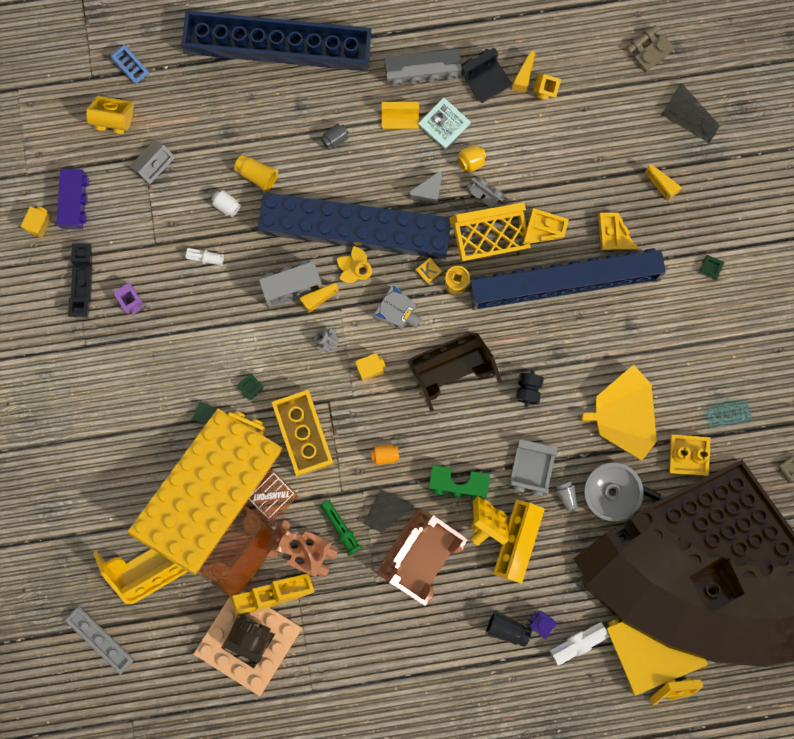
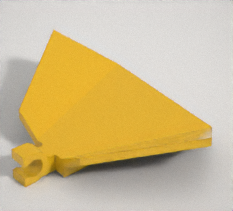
[581,365,657,461]

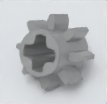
[315,328,338,352]

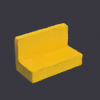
[382,102,419,130]

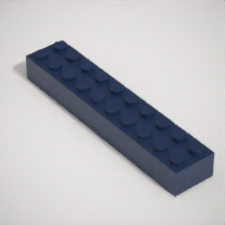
[181,10,372,71]
[258,192,451,260]
[469,248,666,310]

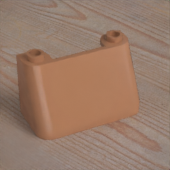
[378,509,468,606]

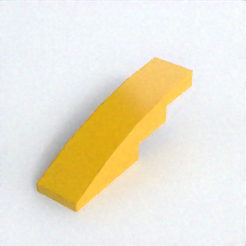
[230,574,314,617]

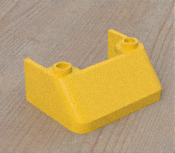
[93,549,188,604]

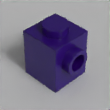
[528,610,557,639]

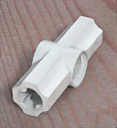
[549,622,609,665]

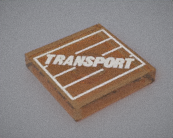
[248,469,299,524]

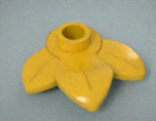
[337,246,372,283]

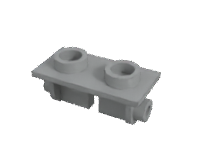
[467,177,506,208]

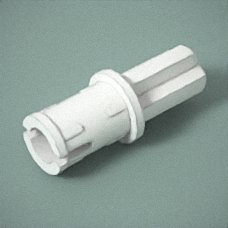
[185,248,224,266]

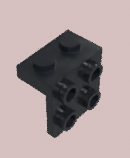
[461,47,511,103]

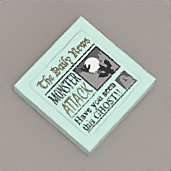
[418,98,471,150]

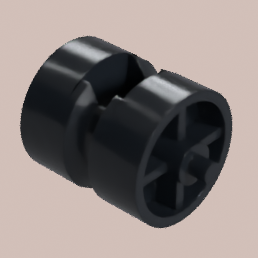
[515,370,544,408]

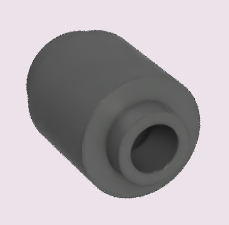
[320,123,349,150]

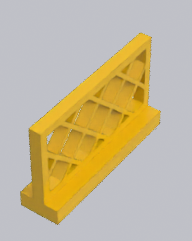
[449,202,531,262]

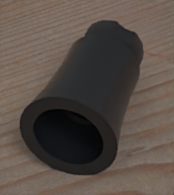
[485,610,532,647]

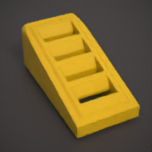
[512,51,535,93]
[645,164,682,201]
[299,283,339,312]

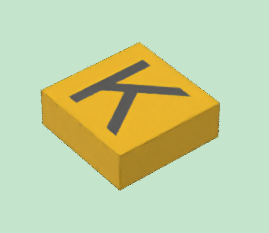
[416,258,442,285]

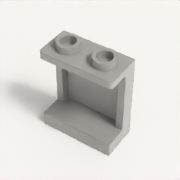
[509,439,558,497]

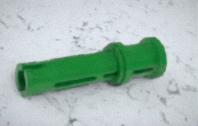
[320,499,363,556]

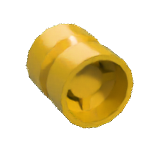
[444,266,470,295]

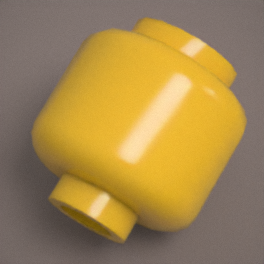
[457,144,486,172]

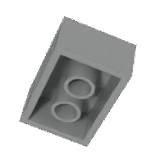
[259,260,323,309]

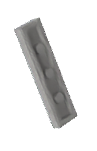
[64,606,135,675]

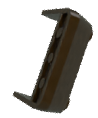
[408,333,502,412]

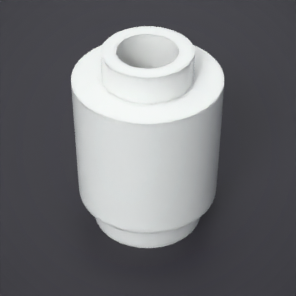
[212,190,241,217]

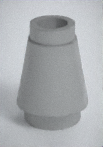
[556,481,578,511]

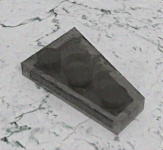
[661,83,720,143]

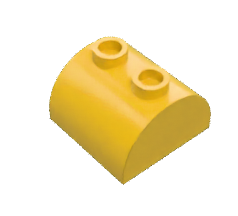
[87,96,134,134]

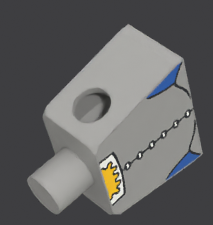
[374,285,422,330]

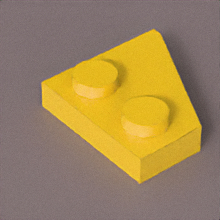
[523,208,569,244]
[598,213,638,251]
[650,678,704,705]

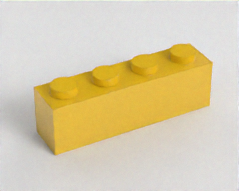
[493,500,545,584]

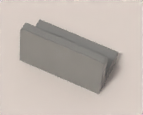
[130,140,175,184]

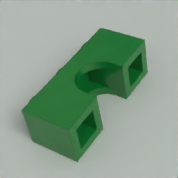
[429,465,490,500]

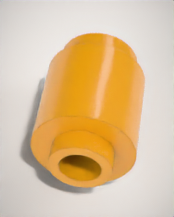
[371,444,399,465]

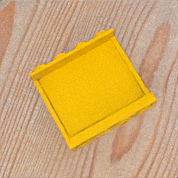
[605,618,708,696]

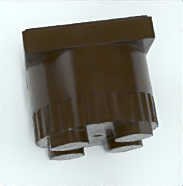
[223,615,273,663]

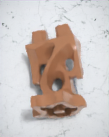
[267,520,338,577]

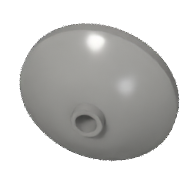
[584,463,644,521]

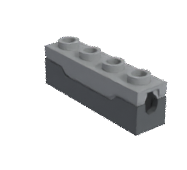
[385,49,462,87]

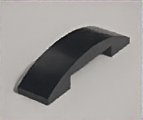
[68,243,92,317]

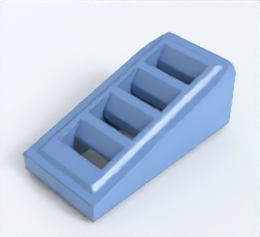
[110,44,150,85]

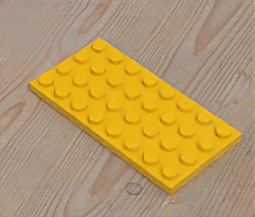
[128,409,283,576]

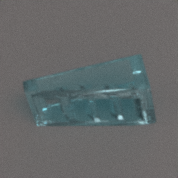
[707,401,752,429]

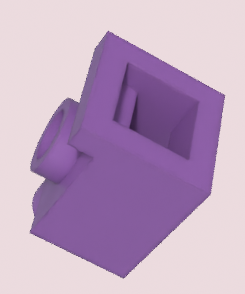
[113,283,143,314]

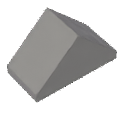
[409,171,442,204]

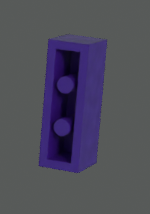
[56,169,89,229]

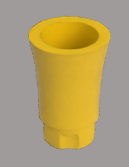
[234,155,279,192]

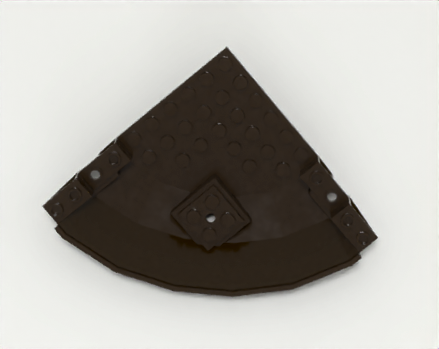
[573,460,794,667]

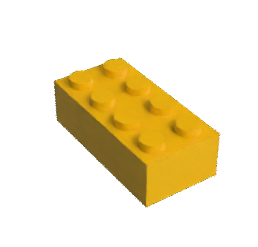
[272,390,334,477]

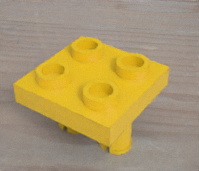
[669,435,711,477]
[471,496,509,546]

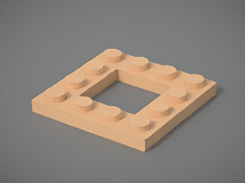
[194,586,302,696]

